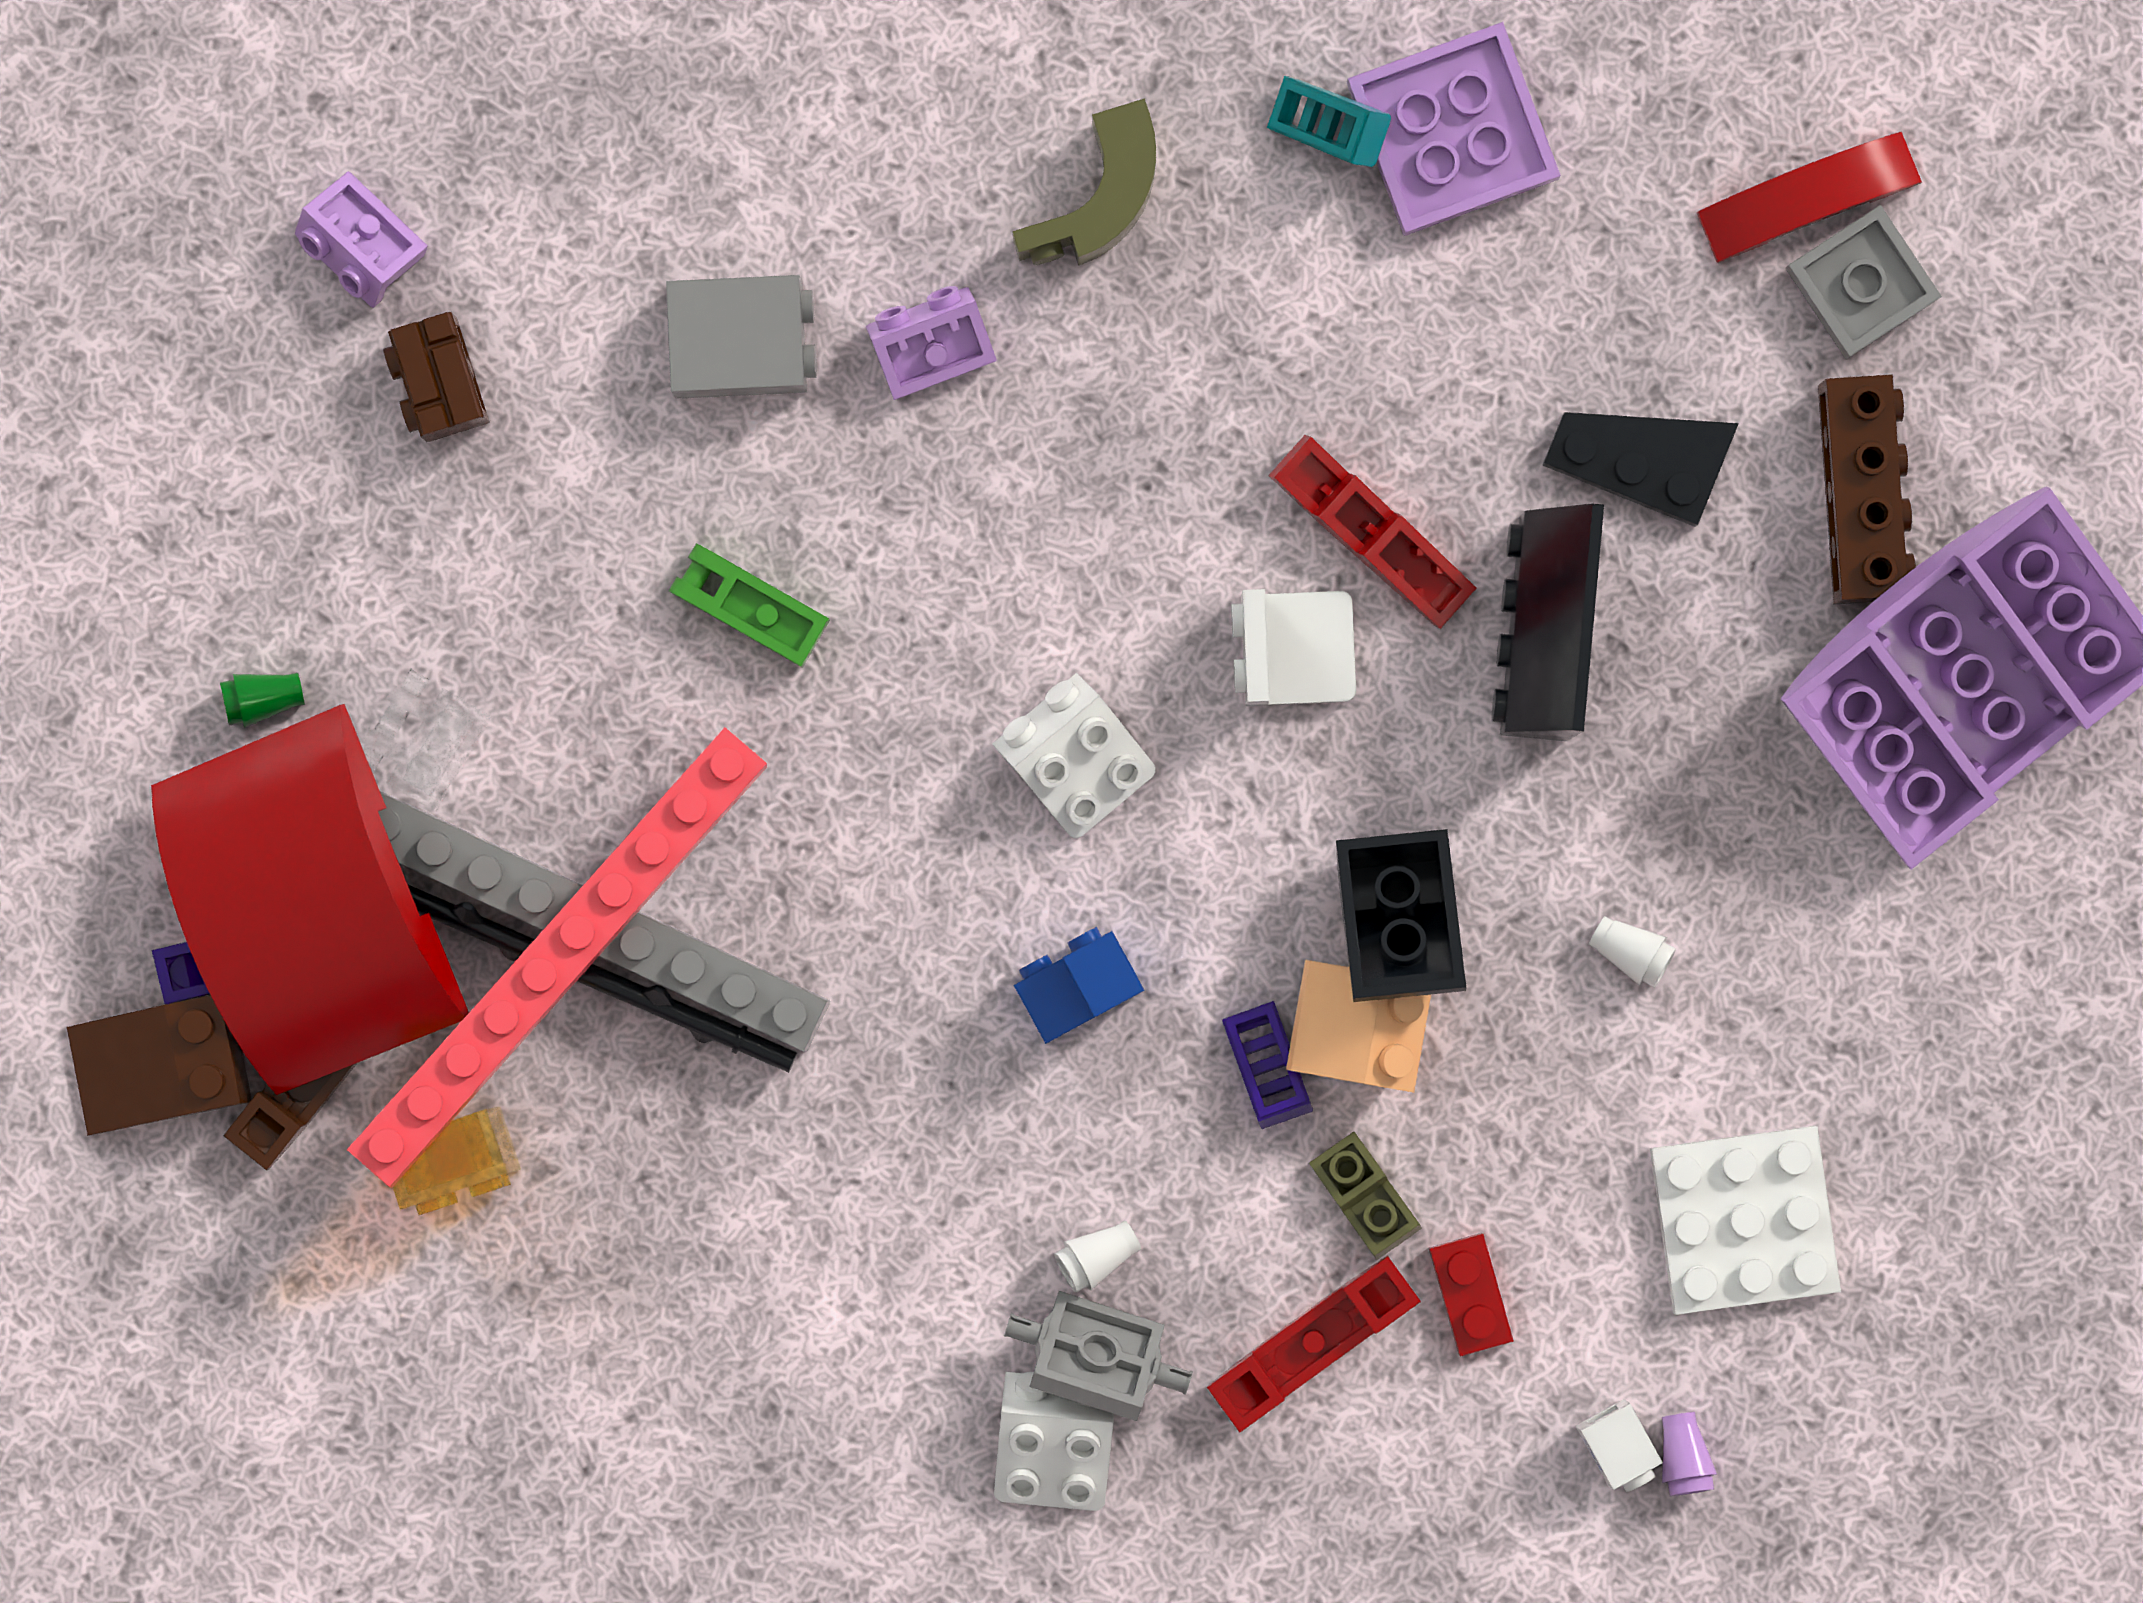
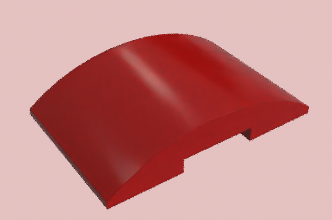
[151,704,469,1095]

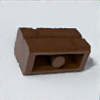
[383,312,490,442]

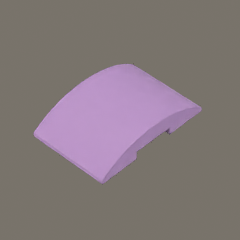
[1781,486,2143,870]

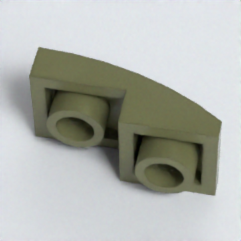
[1309,1132,1422,1260]

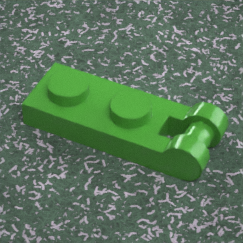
[669,543,830,668]

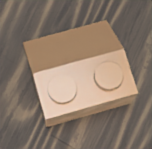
[1286,960,1431,1093]

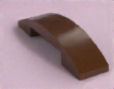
[223,1063,357,1171]

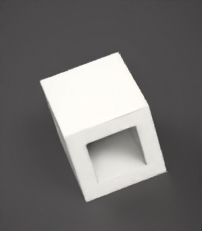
[1576,1399,1663,1492]

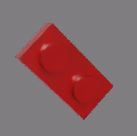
[1429,1233,1514,1356]

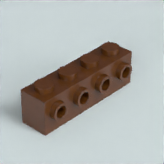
[1818,374,1916,605]

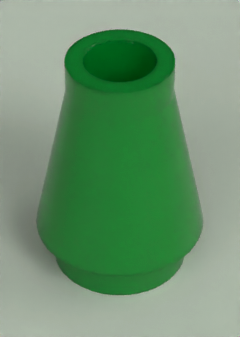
[220,673,305,728]

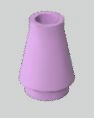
[1662,1412,1717,1496]

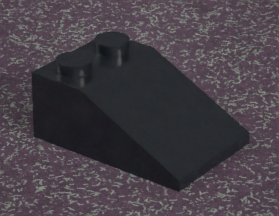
[1336,829,1466,1002]

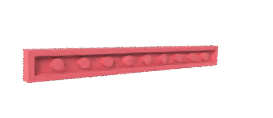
[347,727,767,1189]

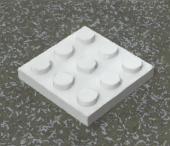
[1650,1126,1841,1315]

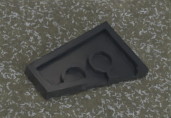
[1542,412,1739,527]

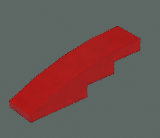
[1268,435,1477,629]

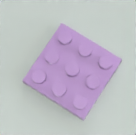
[1347,22,1561,236]

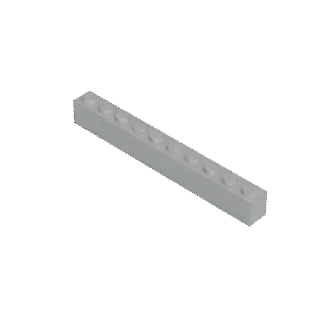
[378,791,831,1052]

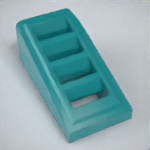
[1267,76,1391,167]

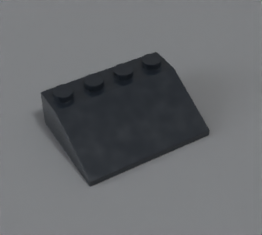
[1491,503,1604,741]

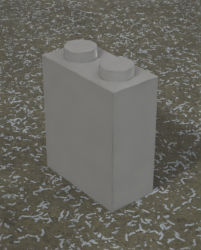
[666,275,817,398]

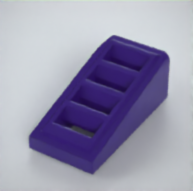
[1222,1001,1313,1129]

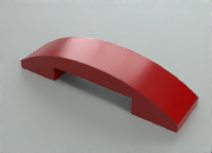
[1697,131,1922,263]
[1207,1255,1421,1433]

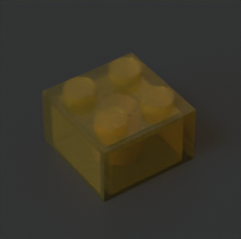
[393,1107,521,1216]

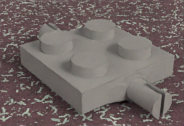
[1004,1291,1193,1421]

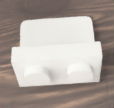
[1231,589,1356,706]
[992,673,1155,838]
[994,1372,1114,1511]

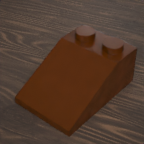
[67,995,252,1136]

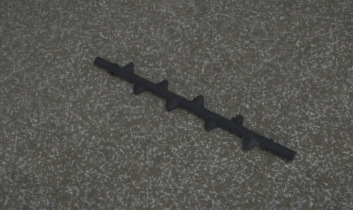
[407,884,798,1073]

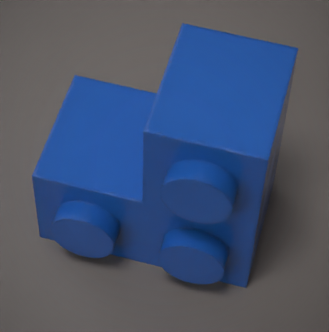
[1014,927,1144,1044]

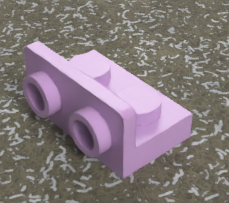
[295,171,428,308]
[866,286,997,400]

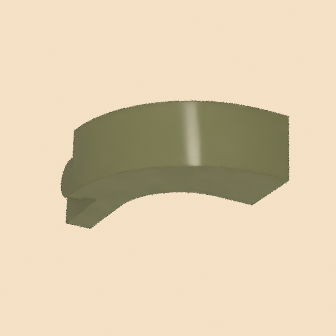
[1012,98,1156,266]

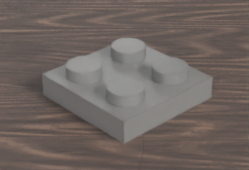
[1785,205,1942,360]

